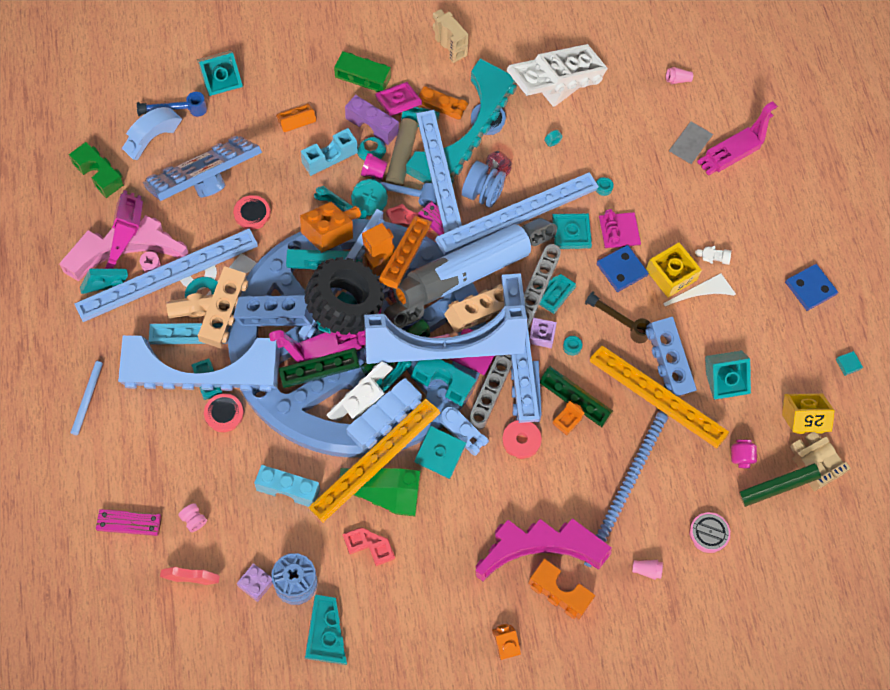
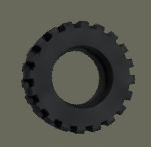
[304,257,384,335]

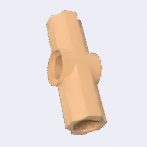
[166,293,226,318]

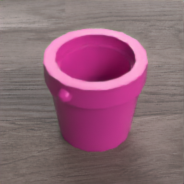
[361,153,388,180]

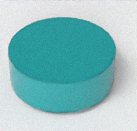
[544,130,563,147]
[596,177,614,196]
[563,336,582,356]

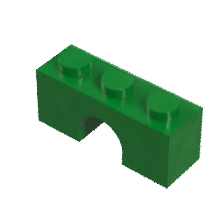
[68,142,124,198]

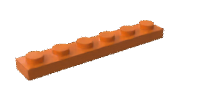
[379,216,432,289]

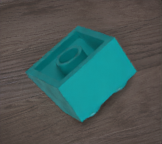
[197,50,243,96]
[705,350,751,400]

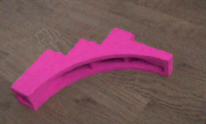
[475,518,612,582]

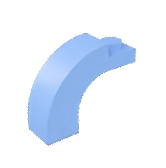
[122,107,182,160]

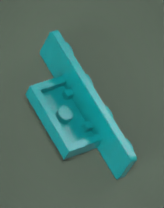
[286,249,363,270]

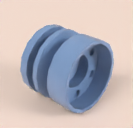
[462,161,506,208]
[272,553,317,605]

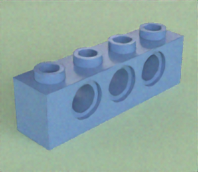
[234,294,313,326]
[646,317,697,396]

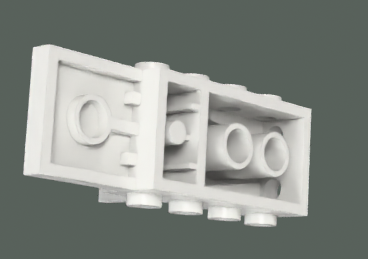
[507,44,608,107]

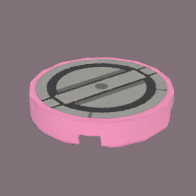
[689,512,731,553]

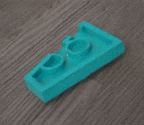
[304,595,347,665]

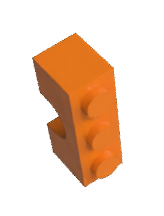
[362,223,394,276]
[529,559,596,620]

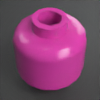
[731,440,757,468]

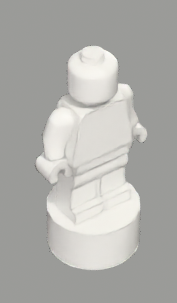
[695,246,732,265]

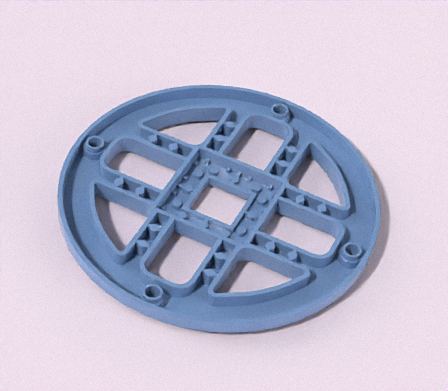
[228,219,486,458]

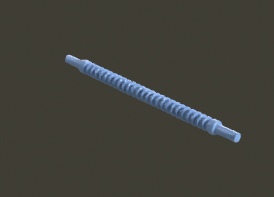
[584,411,668,567]

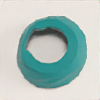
[357,137,386,161]

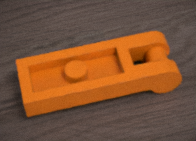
[418,86,468,120]

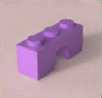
[345,95,399,145]

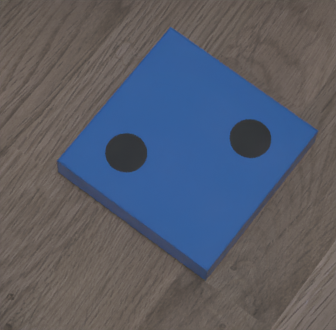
[597,245,648,292]
[785,264,838,311]

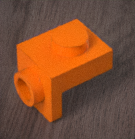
[552,401,584,436]
[492,624,521,660]

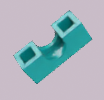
[411,359,477,406]

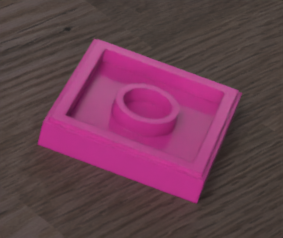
[375,82,422,116]

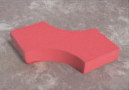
[386,204,433,231]
[160,567,220,585]

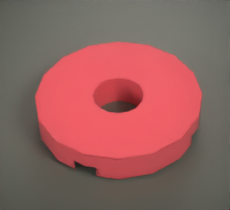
[502,420,542,459]

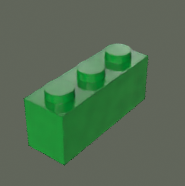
[334,51,391,92]

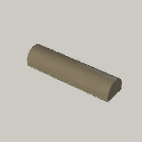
[385,118,418,186]

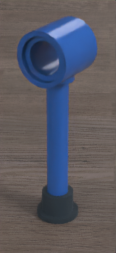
[137,92,207,117]

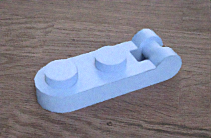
[439,407,489,456]

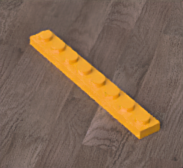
[590,346,729,449]
[308,399,440,523]

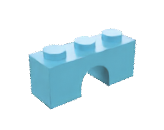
[301,128,358,176]
[254,465,320,507]

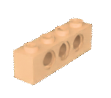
[198,266,249,348]
[444,284,505,333]

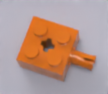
[300,202,361,253]

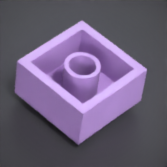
[529,318,557,348]
[236,563,273,602]

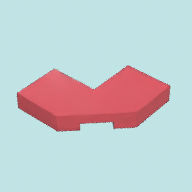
[342,527,395,566]

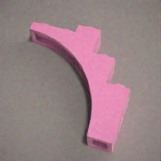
[60,215,189,281]

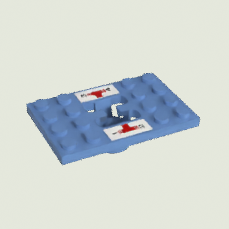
[143,136,262,201]

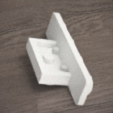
[327,361,393,422]

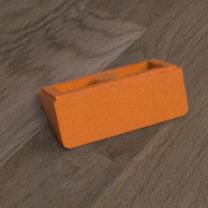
[276,104,316,132]

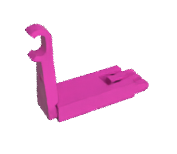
[697,101,778,176]
[105,190,143,269]
[269,330,365,363]

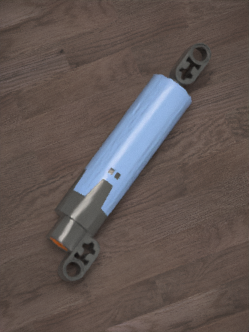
[383,218,557,328]

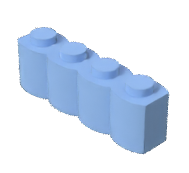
[346,378,422,450]

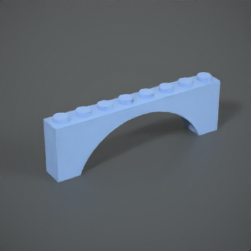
[364,305,527,364]
[118,335,280,392]

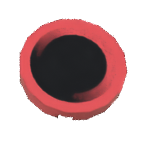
[233,195,271,230]
[204,394,244,433]

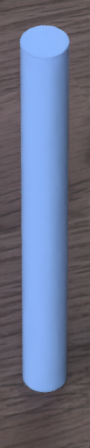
[70,361,103,435]

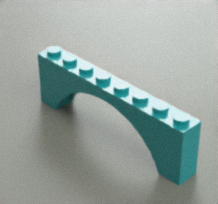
[406,59,517,184]

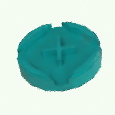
[351,179,388,216]

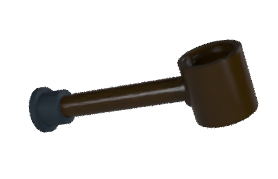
[585,291,650,344]

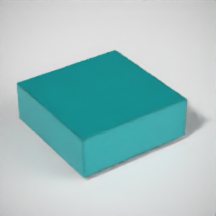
[836,351,863,376]

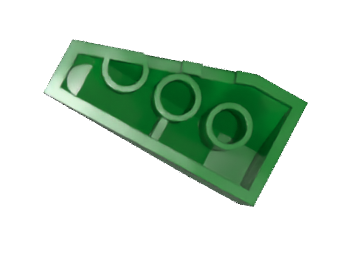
[339,468,420,517]

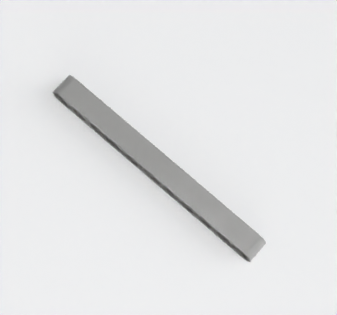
[469,244,561,430]

